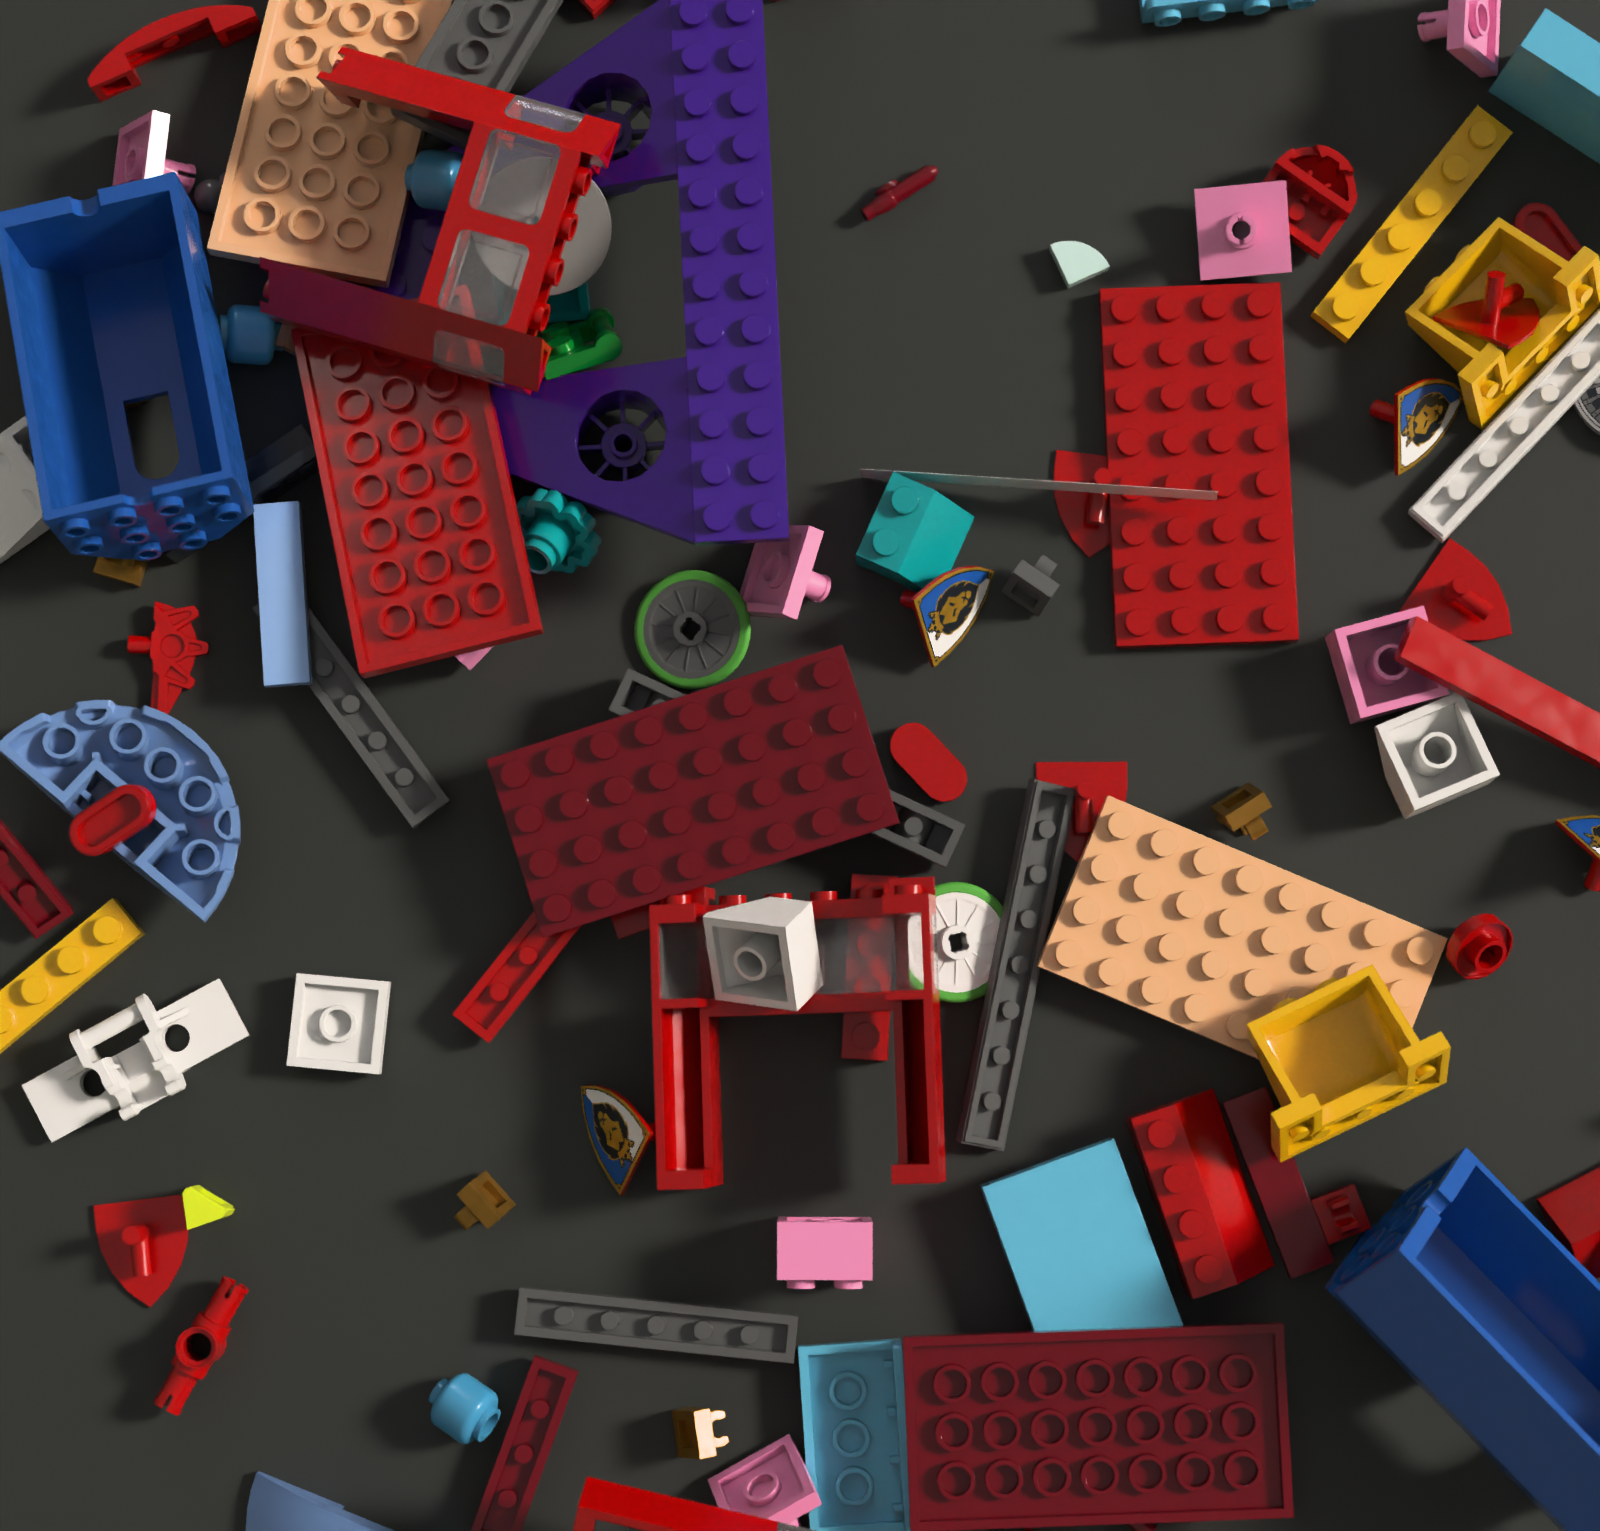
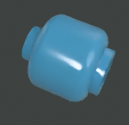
[405,149,463,211]
[219,305,283,365]
[429,1373,501,1445]

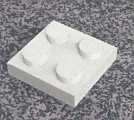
[286,973,391,1074]

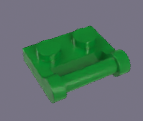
[536,307,623,380]

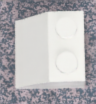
[1374,693,1500,819]
[703,897,823,1011]

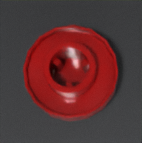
[1446,913,1513,980]

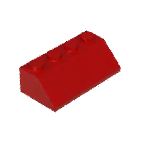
[1125,1088,1275,1299]

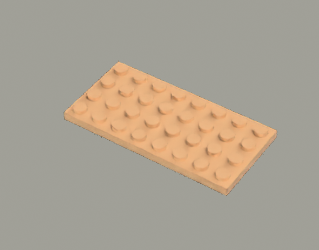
[207,0,454,288]
[1036,795,1448,1060]

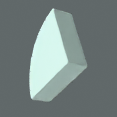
[1049,241,1110,289]

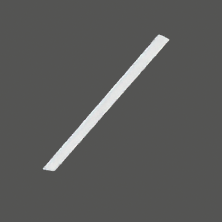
[859,469,1218,500]

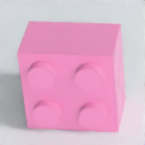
[1325,605,1450,725]
[777,1216,873,1289]

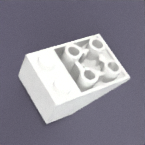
[0,416,50,564]

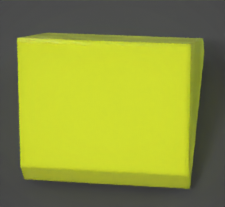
[182,1185,235,1230]

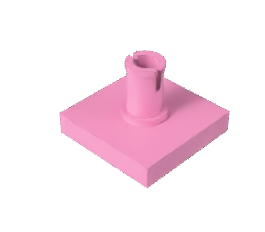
[1417,0,1501,78]
[112,110,196,193]
[1194,180,1292,281]
[739,525,831,620]
[708,1434,822,1531]

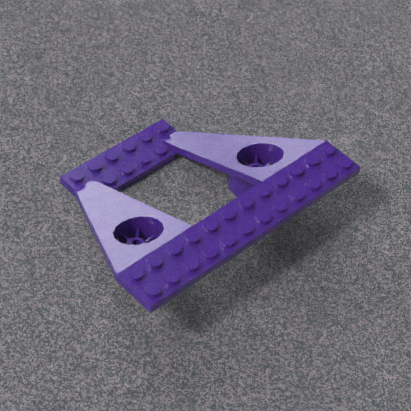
[370,0,790,546]

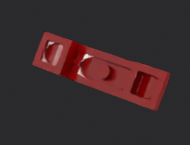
[87,5,262,102]

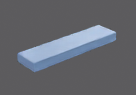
[253,501,313,688]

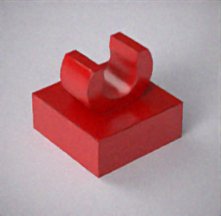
[1310,1183,1372,1245]

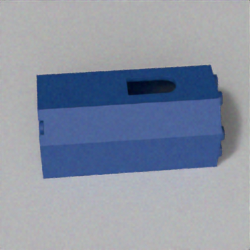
[0,172,255,561]
[1324,1147,1600,1531]

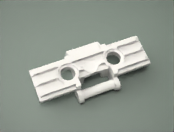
[22,979,250,1143]

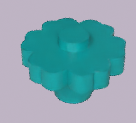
[516,488,601,574]

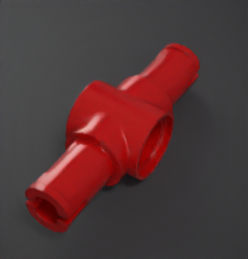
[153,1276,249,1416]

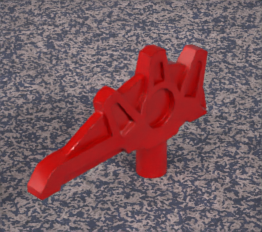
[127,601,210,714]

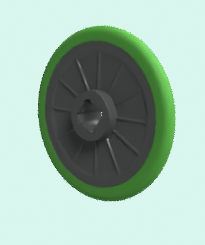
[634,570,751,689]

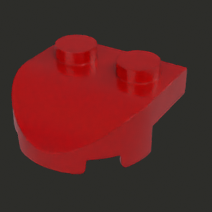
[1262,144,1358,260]

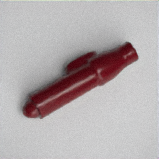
[860,165,938,222]

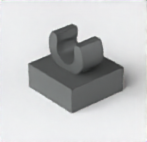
[1001,555,1060,617]

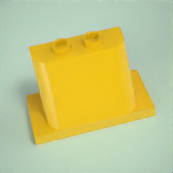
[1405,217,1600,430]
[1246,964,1451,1163]

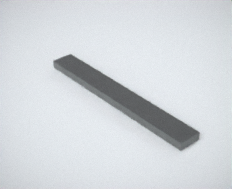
[956,779,1075,1151]

